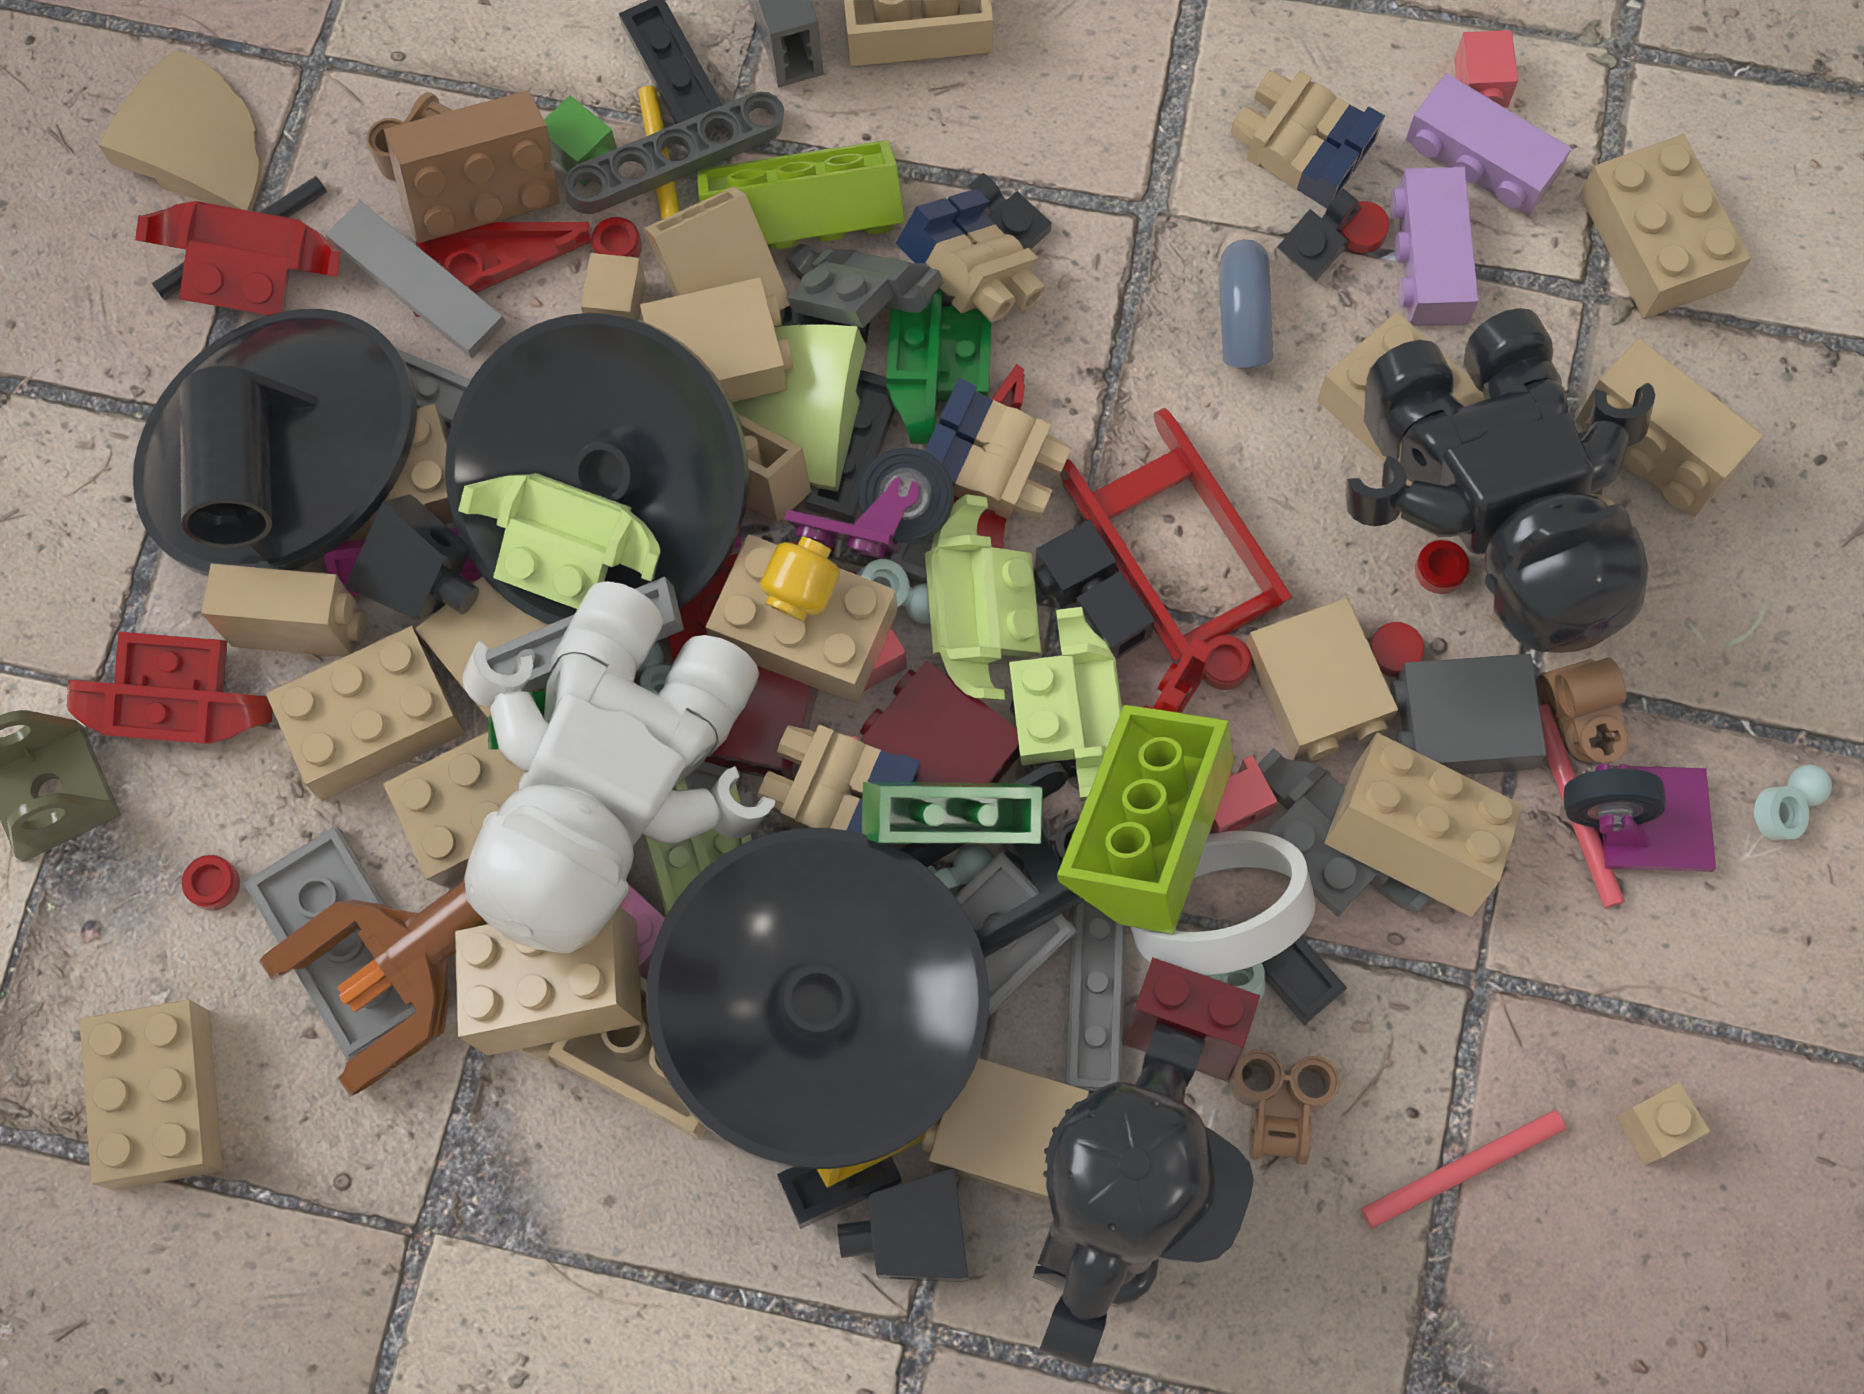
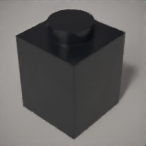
[1033,519,1117,608]
[1075,571,1155,659]

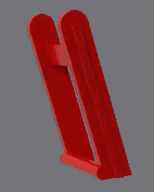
[1060,408,1293,663]

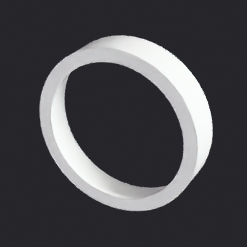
[1131,831,1315,975]

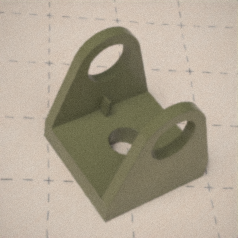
[0,710,121,862]

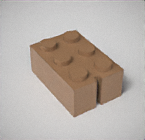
[384,90,560,243]

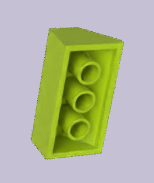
[697,140,905,249]
[1057,705,1234,935]

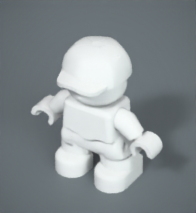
[462,581,775,954]

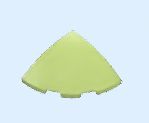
[732,325,866,492]

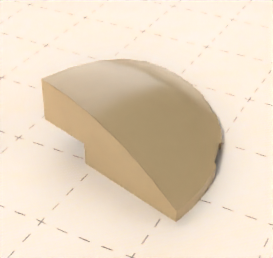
[98,50,262,211]

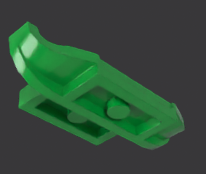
[886,288,993,445]

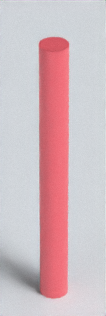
[1539,704,1625,909]
[1360,1110,1566,1229]

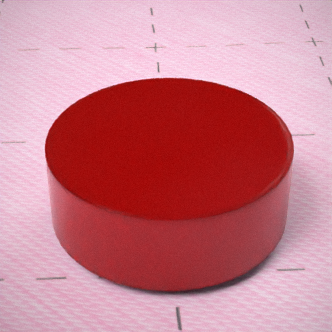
[1340,201,1390,253]
[591,217,642,258]
[1415,540,1469,594]
[1370,622,1424,677]
[1203,635,1252,690]
[182,855,240,911]

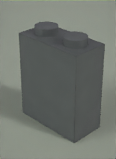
[748,0,824,88]
[1390,653,1547,775]

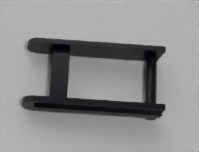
[900,763,1084,958]

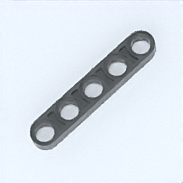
[565,91,784,214]

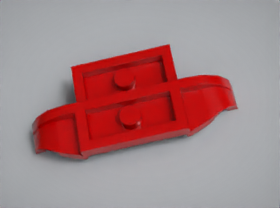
[135,201,341,315]
[66,632,273,744]

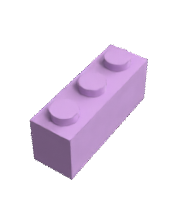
[1406,73,1572,215]
[1391,167,1479,326]

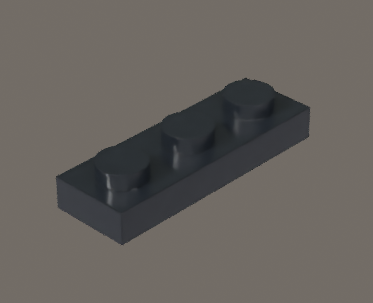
[619,0,723,124]
[804,370,895,524]

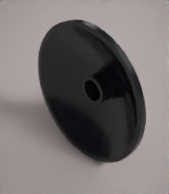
[133,309,417,576]
[445,313,749,624]
[646,828,989,1169]

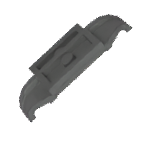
[785,244,944,328]
[1258,748,1431,917]

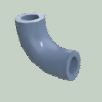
[1220,239,1273,368]

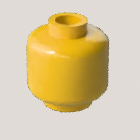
[760,536,840,622]

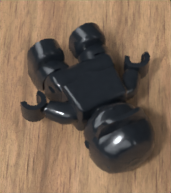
[1345,308,1655,653]
[1032,1021,1254,1370]

